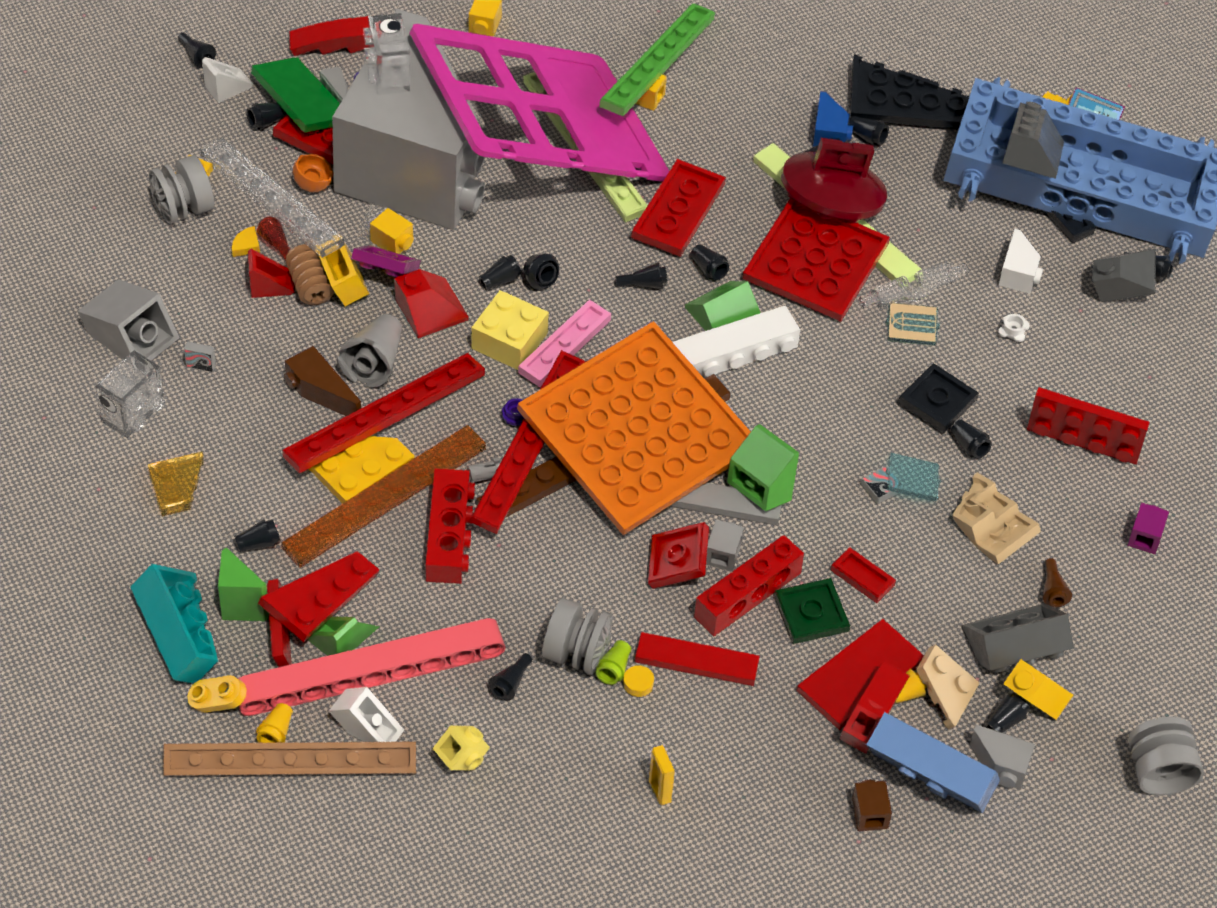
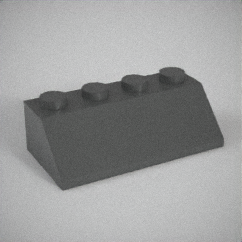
[1003,102,1064,179]

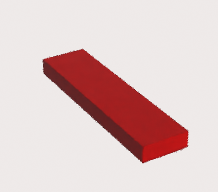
[635,632,760,686]

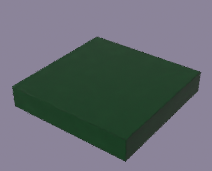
[774,578,850,644]

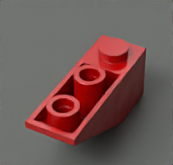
[839,661,910,754]

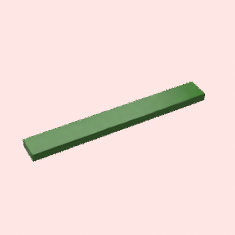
[599,3,715,116]

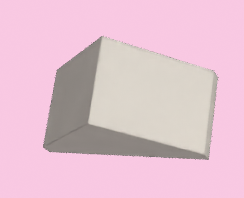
[202,57,253,103]

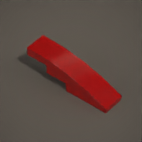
[289,16,392,56]

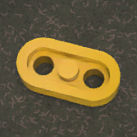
[187,675,247,713]

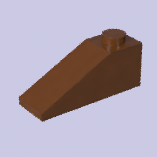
[284,346,361,416]

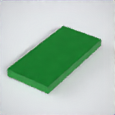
[251,57,340,133]

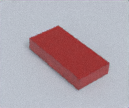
[830,547,896,604]

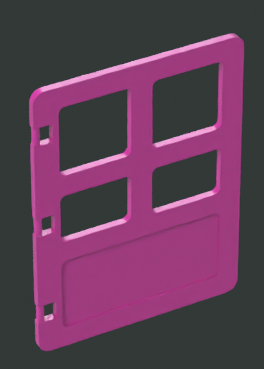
[410,24,669,182]

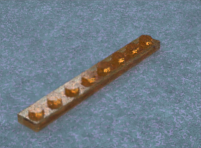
[281,425,486,568]

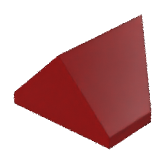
[248,248,295,298]

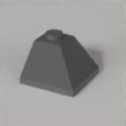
[1093,249,1156,302]

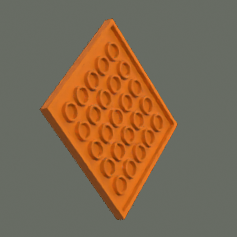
[517,321,751,535]

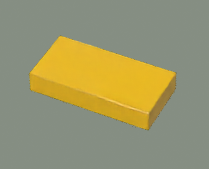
[649,745,675,806]

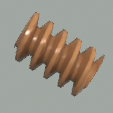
[285,244,334,305]

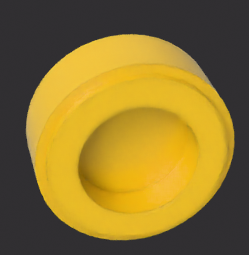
[623,665,654,697]

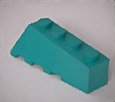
[130,564,219,683]

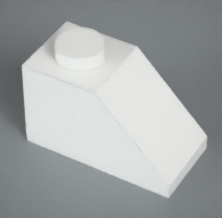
[999,229,1043,294]
[329,687,404,742]

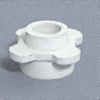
[998,314,1030,342]

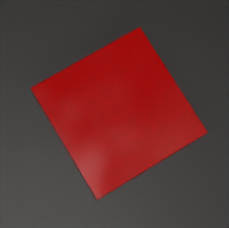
[648,522,709,589]

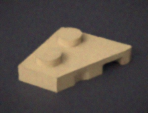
[916,644,979,729]

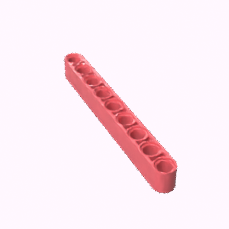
[238,618,506,716]

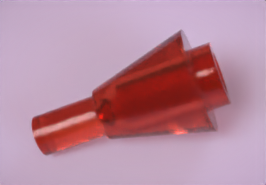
[256,216,291,261]

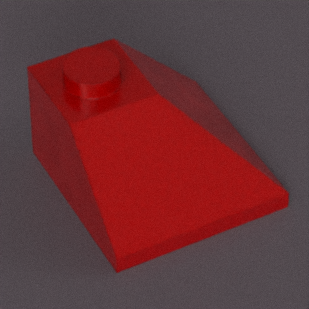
[394,269,469,338]

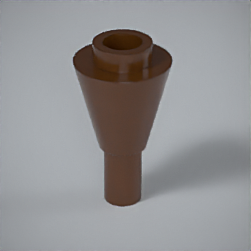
[1043,558,1072,607]

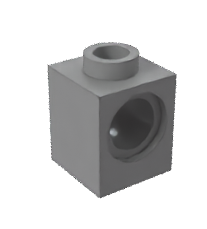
[706,520,744,571]

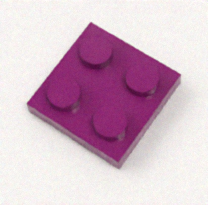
[351,245,421,277]

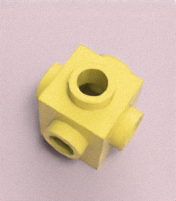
[432,726,490,770]

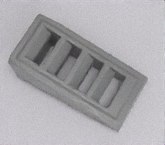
[320,66,349,103]

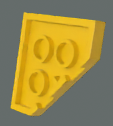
[309,432,415,508]

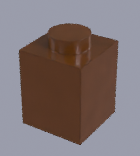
[852,779,892,831]

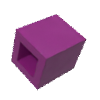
[1127,502,1170,555]

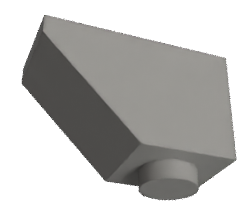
[970,725,1035,790]

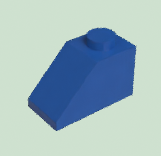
[813,91,853,147]

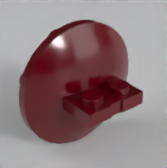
[781,138,887,223]

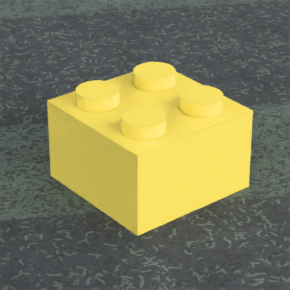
[471,290,549,370]

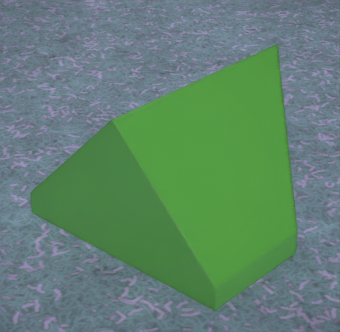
[307,617,380,656]

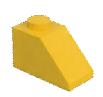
[1004,659,1074,720]

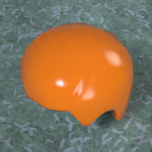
[292,154,334,193]

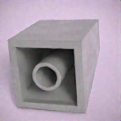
[77,279,180,371]

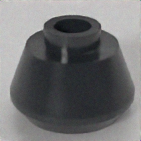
[523,253,559,290]

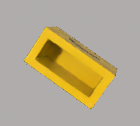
[317,237,369,306]

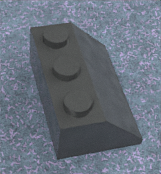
[962,603,1074,673]

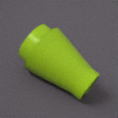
[596,640,631,685]

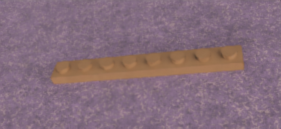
[164,742,416,775]

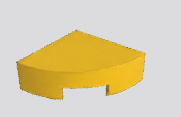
[232,226,260,257]

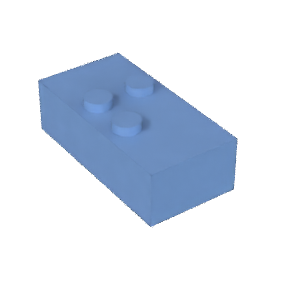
[867,712,1000,813]

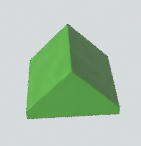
[685,281,761,331]
[218,547,269,621]

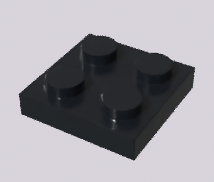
[898,363,979,433]

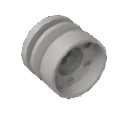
[149,155,215,224]
[542,598,613,675]
[1128,716,1204,796]

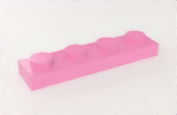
[518,300,611,387]

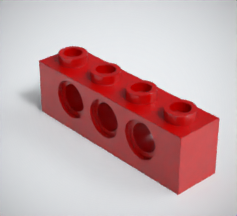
[426,468,475,584]
[694,535,804,637]

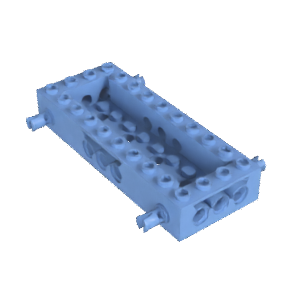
[943,77,1217,264]

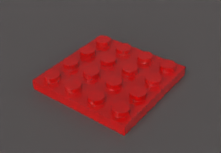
[742,198,890,322]

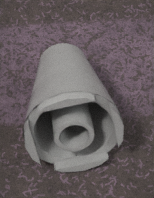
[338,314,402,388]

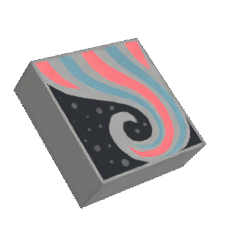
[184,342,216,372]
[861,467,902,504]

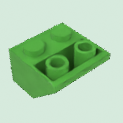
[727,424,799,511]

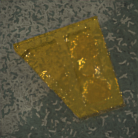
[148,451,204,516]

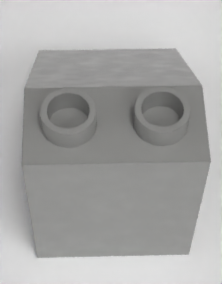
[332,9,485,230]

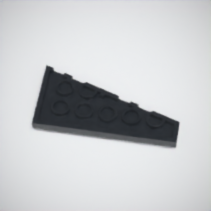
[850,54,969,129]

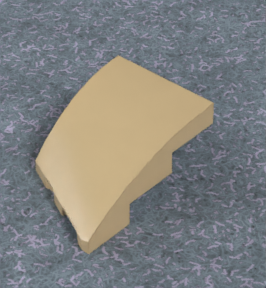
[952,472,1041,564]

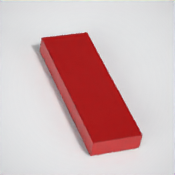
[267,579,292,667]

